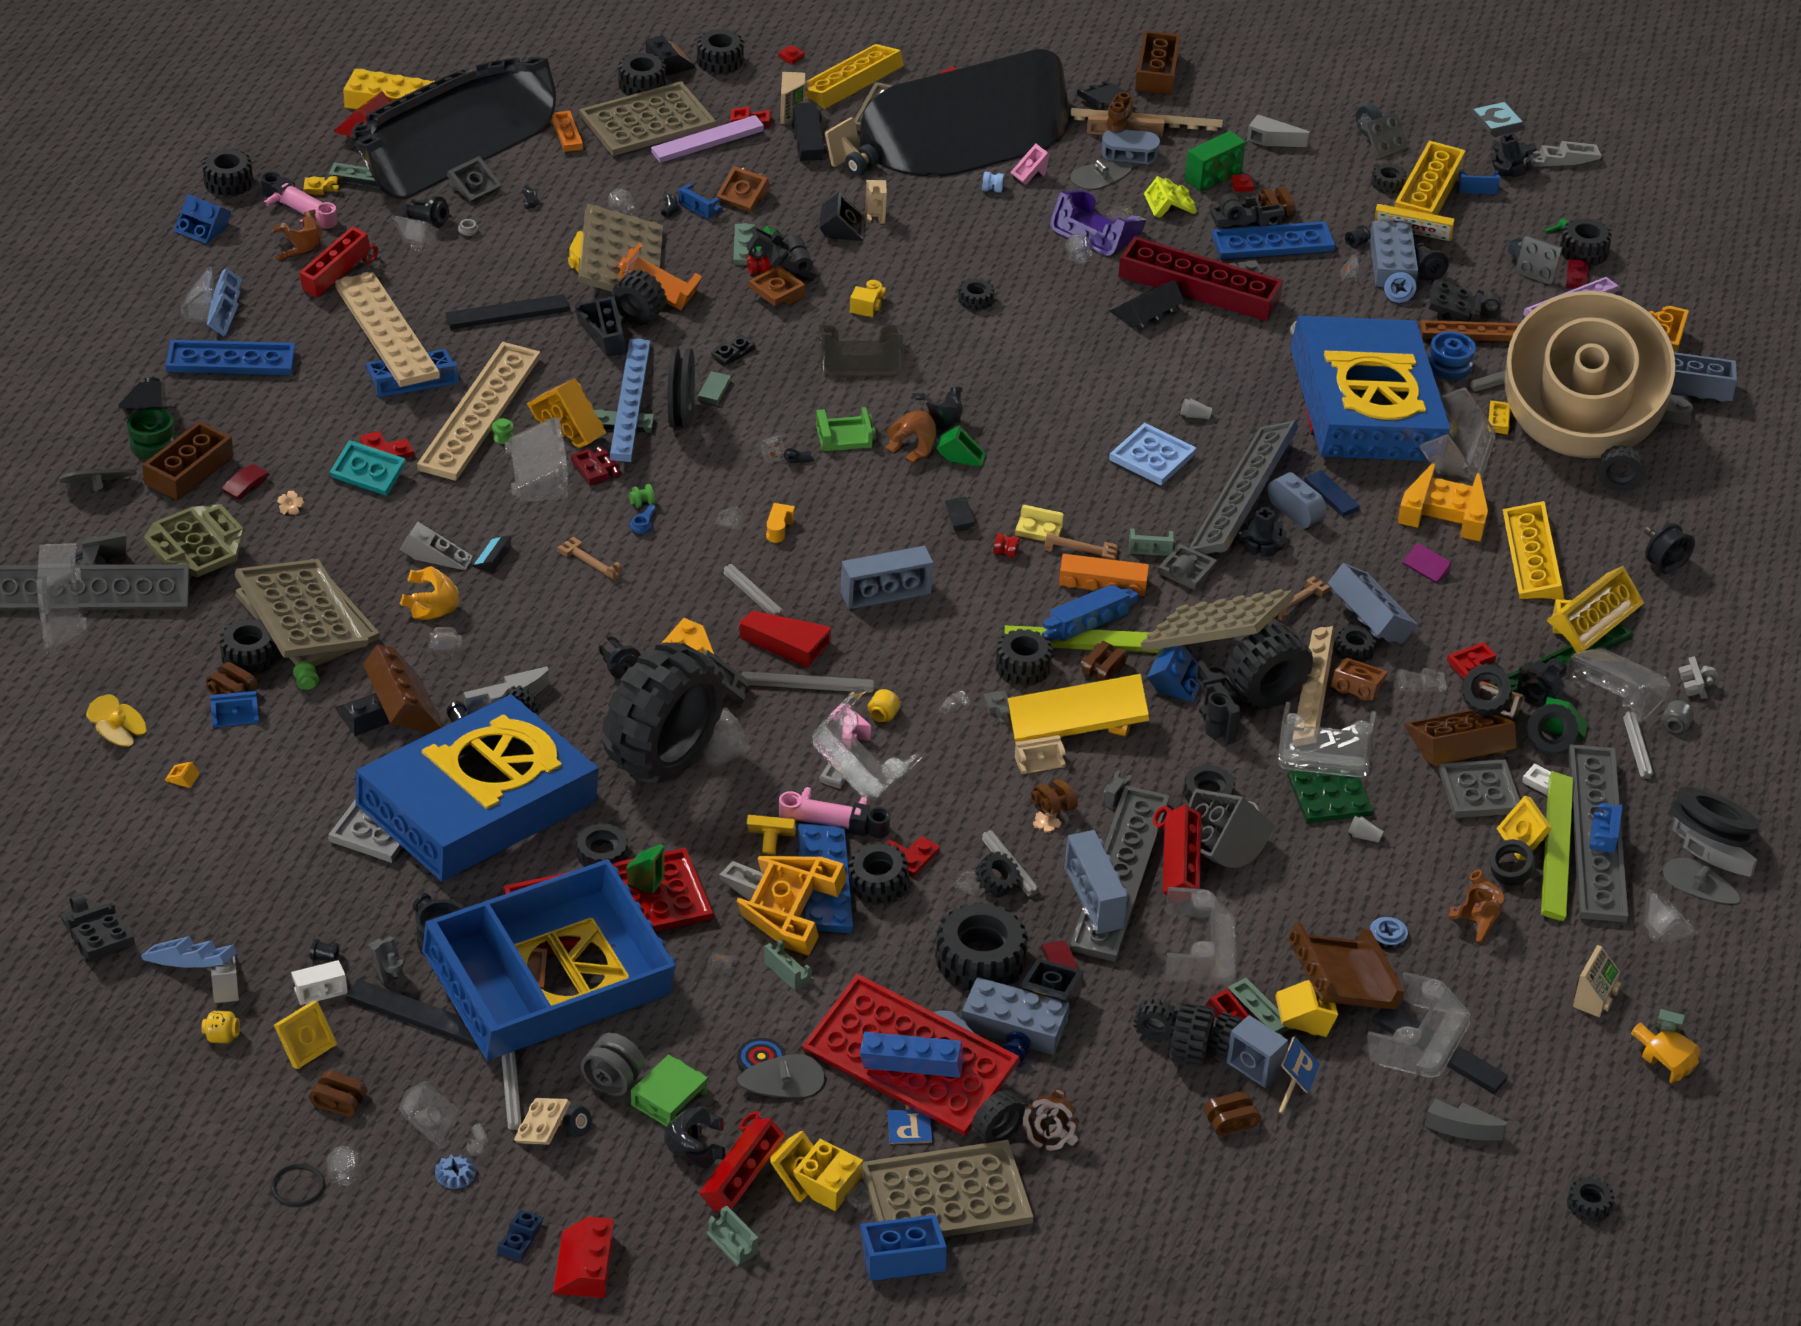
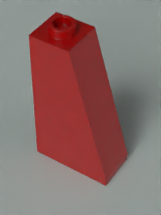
[739,611,831,668]

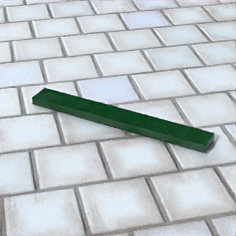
[1489,623,1633,693]

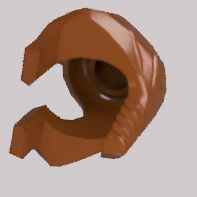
[271,209,322,260]
[886,410,936,463]
[1448,870,1504,943]

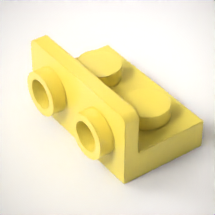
[1015,505,1064,541]

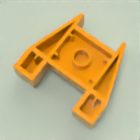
[1398,463,1488,542]
[737,856,847,956]

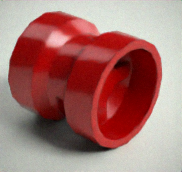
[747,255,771,275]
[993,533,1020,558]

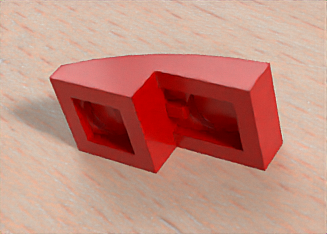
[730,106,772,127]

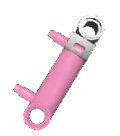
[261,172,337,229]
[779,787,891,838]

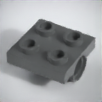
[1158,544,1217,590]

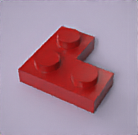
[360,431,414,458]
[1447,642,1497,683]
[884,836,940,878]

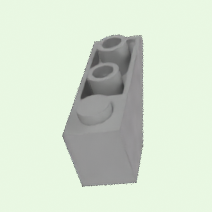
[1247,115,1310,147]
[400,522,473,570]
[211,956,239,1003]

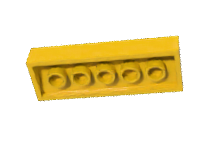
[804,44,904,109]
[1502,501,1565,600]
[1546,566,1644,654]
[1008,674,1150,743]

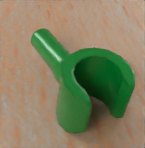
[1544,218,1570,234]

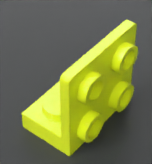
[1144,176,1197,218]

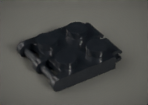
[1077,81,1130,111]

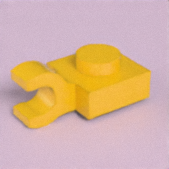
[303,176,339,195]

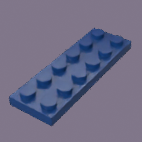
[1211,221,1335,260]
[166,340,295,375]
[797,824,853,933]

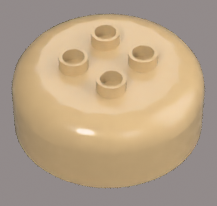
[1505,291,1675,458]

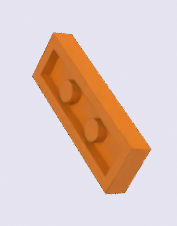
[551,111,583,152]

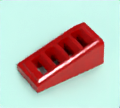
[1205,988,1249,1020]

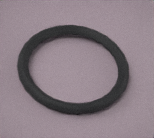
[270,1163,325,1206]

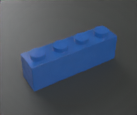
[860,1032,965,1078]

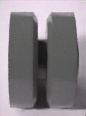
[581,1033,645,1097]

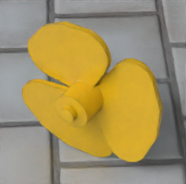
[86,694,146,747]

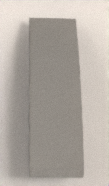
[1523,141,1601,167]
[719,861,804,919]

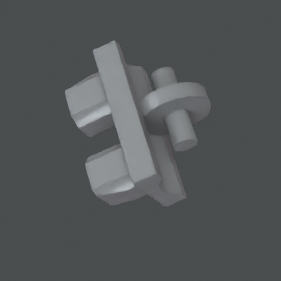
[1678,656,1718,699]

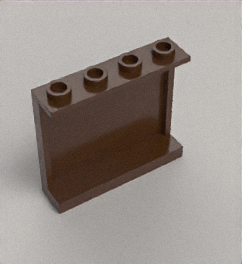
[1288,921,1405,1010]

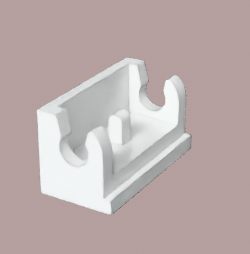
[291,960,348,1005]

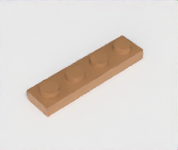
[1087,115,1164,138]

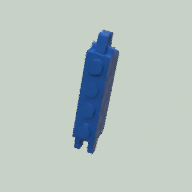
[1042,585,1139,642]

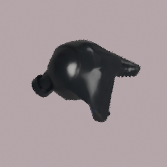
[912,387,963,428]
[664,1106,726,1168]

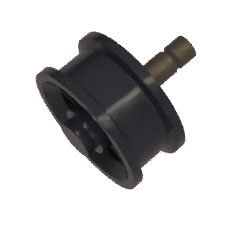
[1644,523,1695,574]

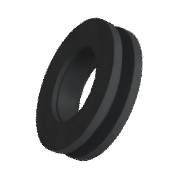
[667,348,695,428]
[1670,787,1760,848]

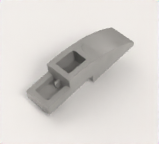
[464,667,549,713]
[1672,818,1757,877]

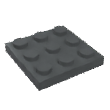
[1438,759,1520,818]

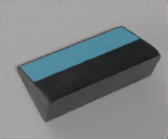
[473,536,511,573]

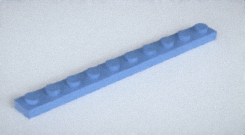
[610,339,650,462]

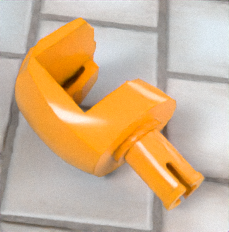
[1631,1023,1701,1083]

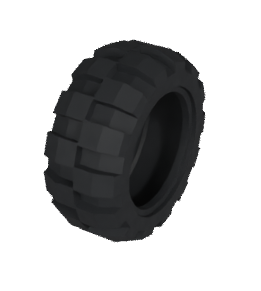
[602,642,726,782]

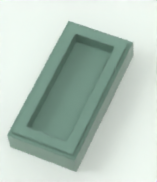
[698,371,731,405]

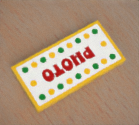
[1375,204,1454,241]

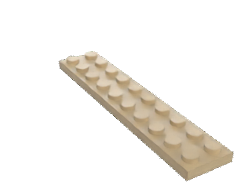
[335,272,440,387]
[417,342,540,481]

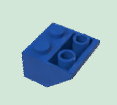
[174,194,232,244]
[1146,645,1200,701]

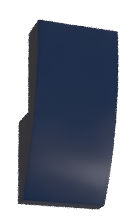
[497,1210,544,1262]

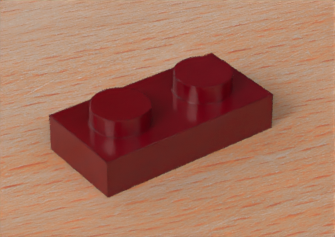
[1566,259,1588,289]

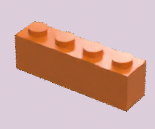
[1059,554,1149,596]

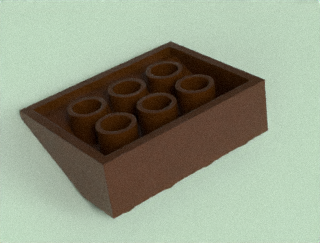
[363,644,444,734]
[1404,710,1517,767]

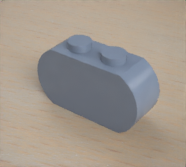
[1101,130,1160,164]
[1268,472,1326,529]

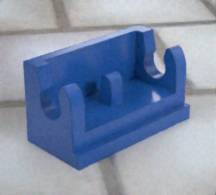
[1457,170,1500,194]
[678,184,722,219]
[210,691,259,727]
[1589,803,1622,853]

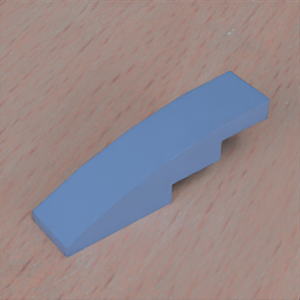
[207,268,243,336]
[141,936,238,968]

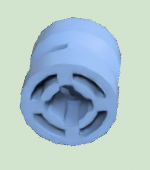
[982,171,1004,193]

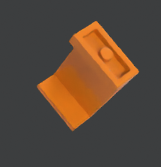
[618,243,702,311]

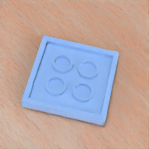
[1109,423,1197,486]

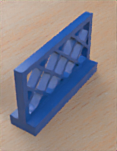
[366,349,459,397]

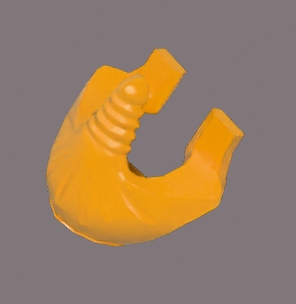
[400,566,459,620]

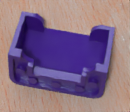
[1050,190,1147,256]

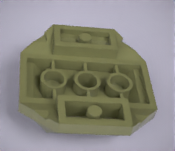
[144,504,244,579]

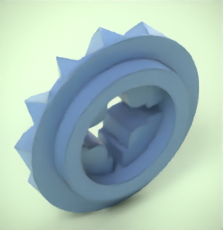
[1384,272,1416,304]
[1370,917,1408,948]
[435,1154,476,1189]

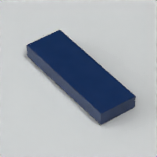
[1304,470,1360,517]

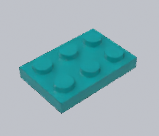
[329,440,407,496]

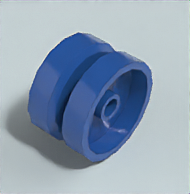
[1428,332,1476,380]

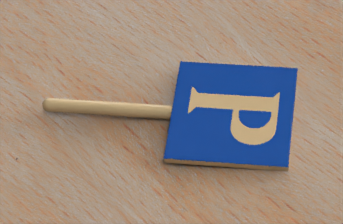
[1279,1037,1320,1114]
[887,1105,932,1144]

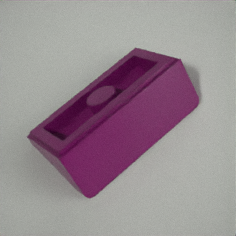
[1402,543,1451,584]

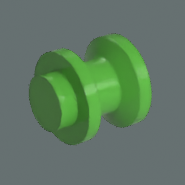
[492,418,514,444]
[629,484,655,508]
[293,661,319,690]

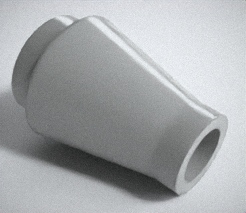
[1180,398,1212,420]
[1348,816,1384,843]

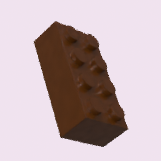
[1135,30,1181,95]
[142,421,234,501]

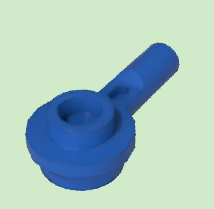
[630,504,656,534]

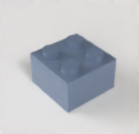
[1226,1015,1288,1088]

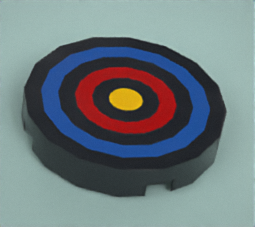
[737,1038,786,1073]

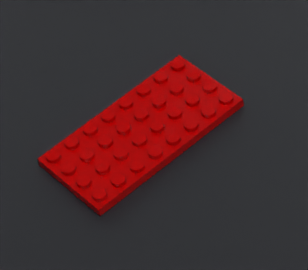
[503,848,713,955]
[802,974,1020,1136]

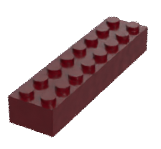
[1118,236,1283,321]

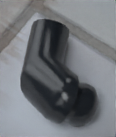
[522,186,537,209]
[661,194,678,218]
[783,448,812,463]

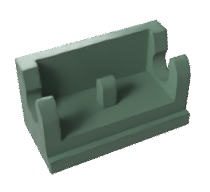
[1129,528,1174,556]
[764,940,813,991]
[706,1206,758,1266]

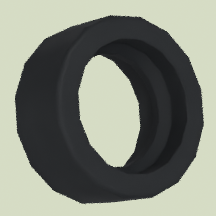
[1489,839,1535,886]

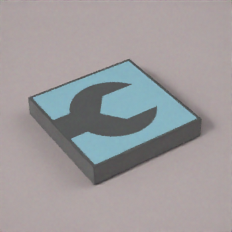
[1472,101,1523,134]

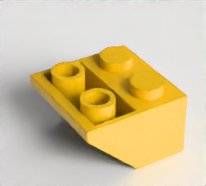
[1275,980,1338,1037]
[793,1139,863,1211]

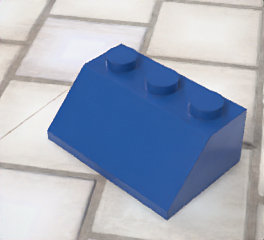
[860,1215,946,1281]

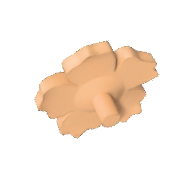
[277,491,304,516]
[1033,812,1062,833]

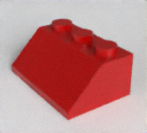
[334,91,391,137]
[553,1217,614,1298]

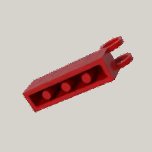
[299,226,378,298]
[1153,804,1201,901]
[698,1111,786,1211]

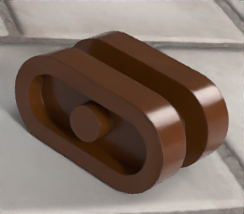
[1106,92,1133,133]
[1258,186,1296,220]
[1081,641,1128,681]
[206,662,258,694]
[1031,779,1078,815]
[309,1071,368,1117]
[1204,1091,1261,1136]

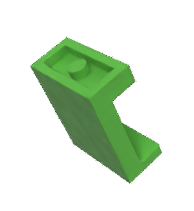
[816,407,876,451]
[631,1054,708,1126]

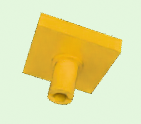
[1496,796,1553,861]
[747,815,796,855]
[273,1001,337,1069]

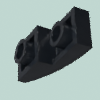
[711,334,756,364]
[945,496,975,531]

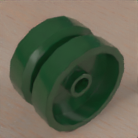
[127,408,176,459]

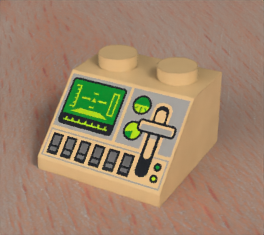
[780,72,809,124]
[1573,945,1621,1017]

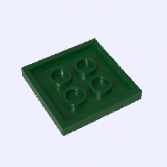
[1287,763,1373,824]

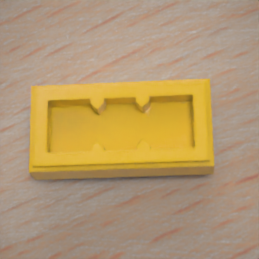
[1487,401,1510,435]

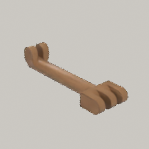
[1044,534,1118,560]
[556,537,622,581]
[1274,576,1331,622]

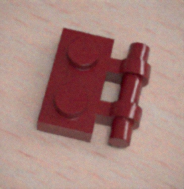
[571,447,622,485]

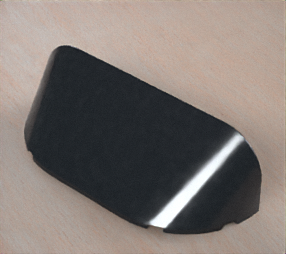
[860,49,1070,176]
[351,57,556,200]

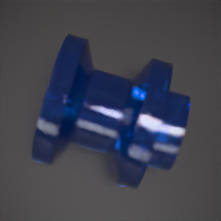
[1002,1031,1030,1062]

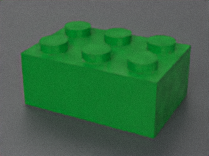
[1184,131,1246,192]

